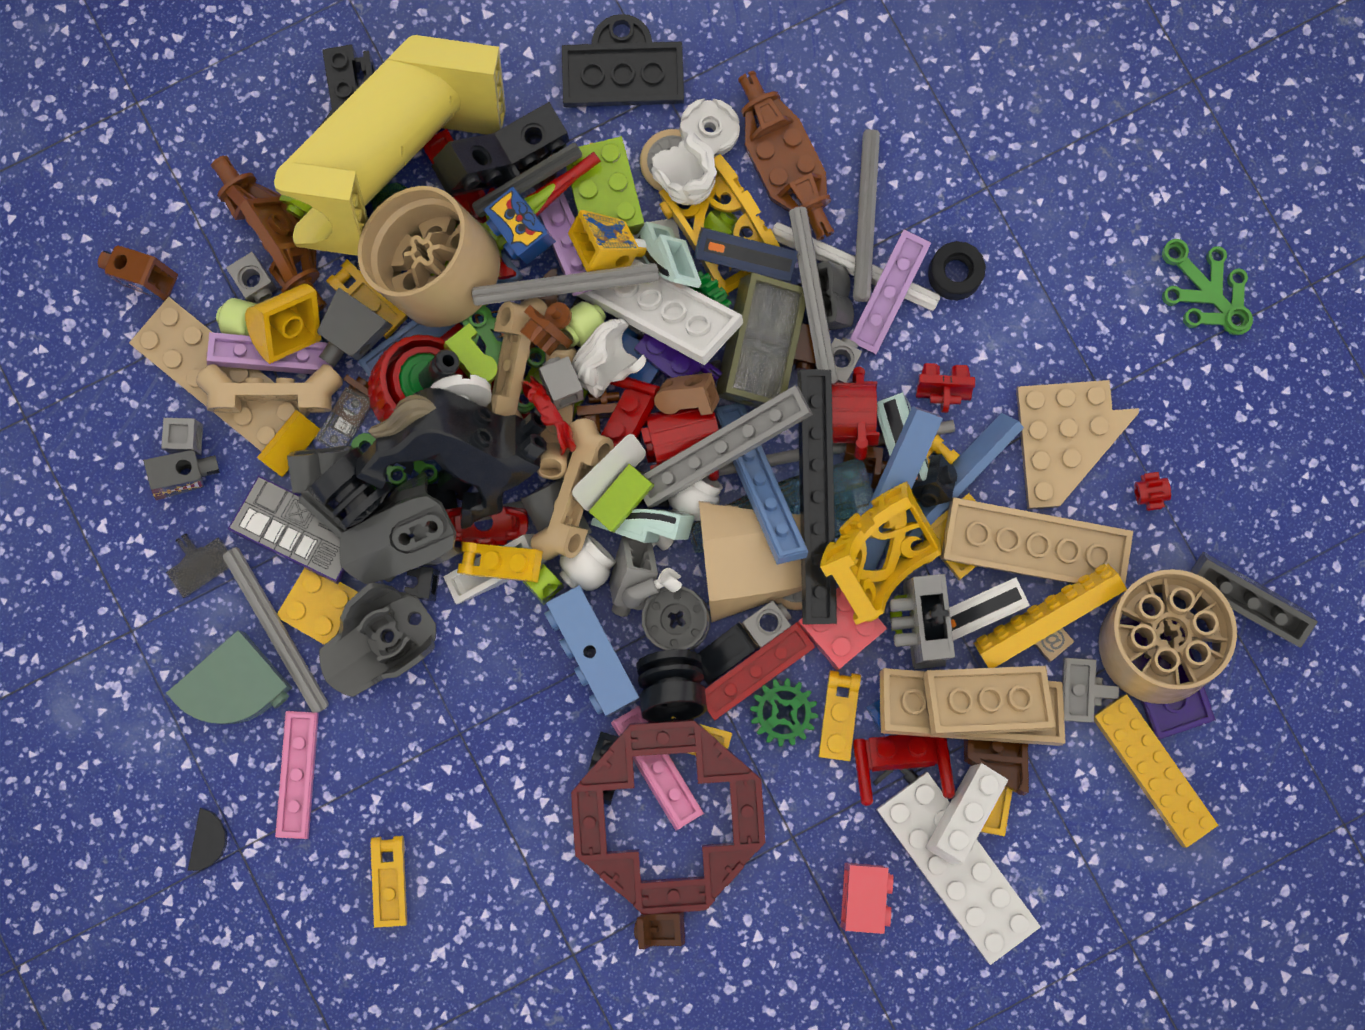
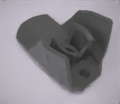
[339,472,463,585]
[319,583,437,697]

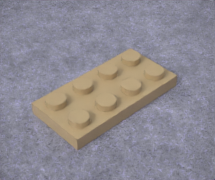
[923,666,1055,736]

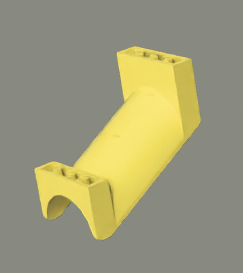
[274,35,506,256]

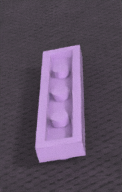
[539,193,592,296]
[850,229,931,354]
[207,332,333,374]

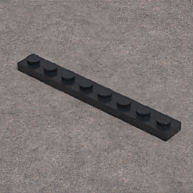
[797,369,837,624]

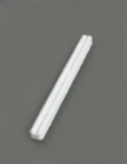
[772,222,940,311]

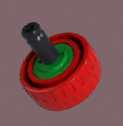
[368,334,469,422]

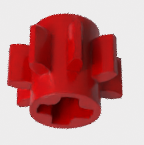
[1134,472,1171,511]

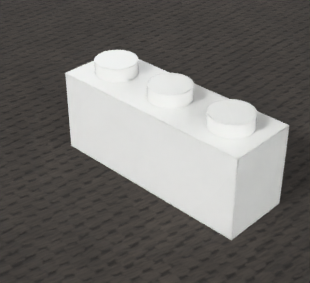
[925,763,1008,865]

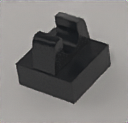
[404,566,440,602]

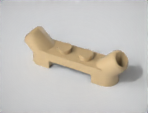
[486,298,548,418]
[537,344,577,480]
[196,364,343,413]
[531,418,614,561]

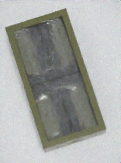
[716,272,806,408]

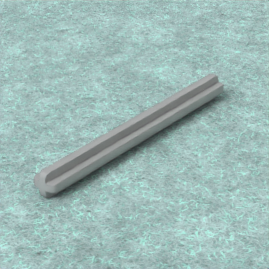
[853,129,880,302]
[789,207,838,385]
[472,263,659,306]
[223,547,329,713]

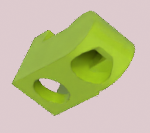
[444,323,498,384]
[523,563,564,605]

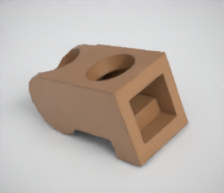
[654,373,720,415]

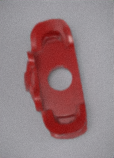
[521,376,576,455]
[446,506,529,546]

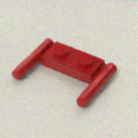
[601,377,660,447]
[853,735,955,806]

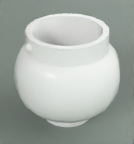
[668,477,723,522]
[559,535,616,591]

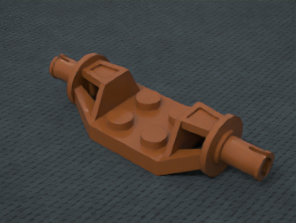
[738,71,835,241]
[211,155,327,312]

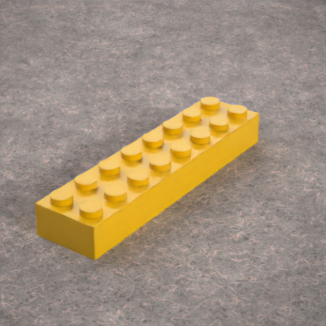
[973,563,1127,668]
[1094,694,1219,848]

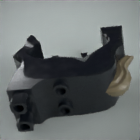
[356,388,547,529]

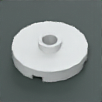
[679,99,740,157]
[430,374,492,407]

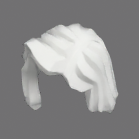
[651,131,717,206]
[572,319,647,399]

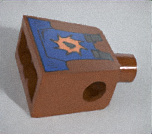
[97,245,178,301]

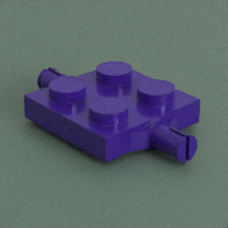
[634,333,723,382]

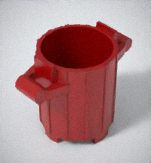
[832,367,880,460]
[641,408,719,481]

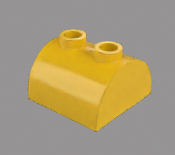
[245,284,322,364]

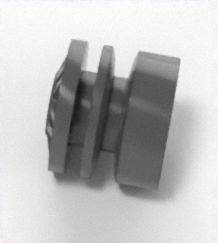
[642,586,711,651]

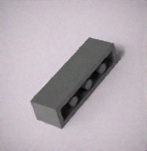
[1190,552,1318,648]

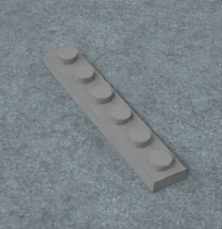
[643,385,813,508]

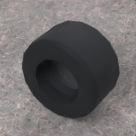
[928,241,986,301]

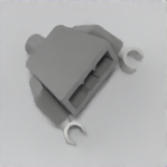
[609,535,682,617]

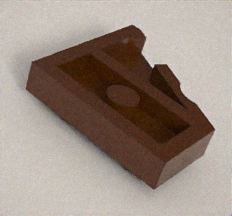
[964,739,1029,796]

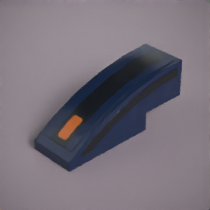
[693,227,798,282]

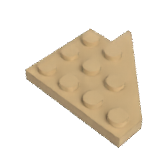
[1016,380,1139,510]

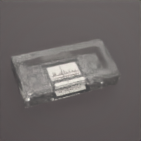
[314,387,371,448]

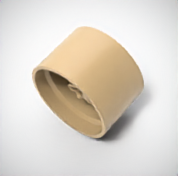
[358,186,500,327]
[1099,569,1237,704]

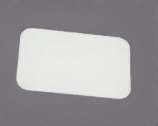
[572,434,646,511]

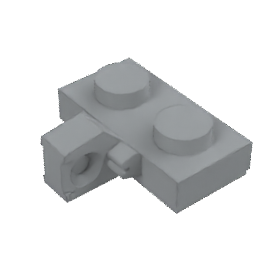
[1062,658,1119,723]

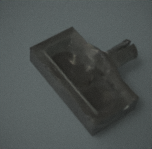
[166,533,229,598]

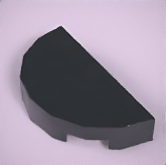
[188,808,227,871]

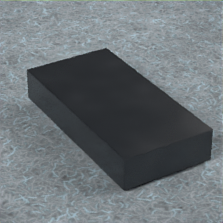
[698,623,758,685]

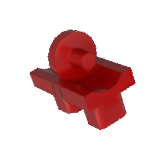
[916,363,975,413]

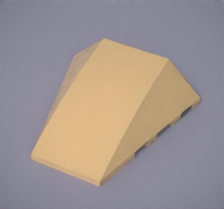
[699,501,802,622]

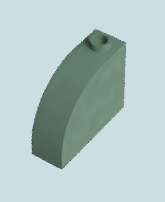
[166,630,293,724]

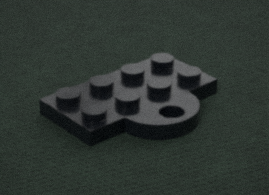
[562,14,684,107]

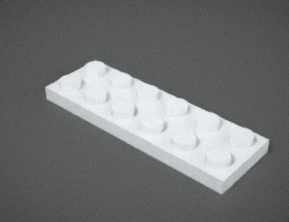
[576,259,743,365]
[876,772,1041,965]

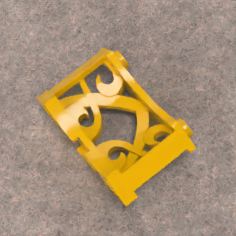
[659,154,780,296]
[820,481,941,625]

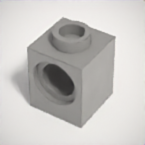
[226,252,277,304]
[831,338,862,383]
[539,356,584,410]
[161,418,203,455]
[742,600,792,649]

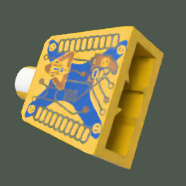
[568,210,647,272]

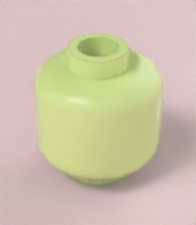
[216,298,256,336]
[561,301,606,347]

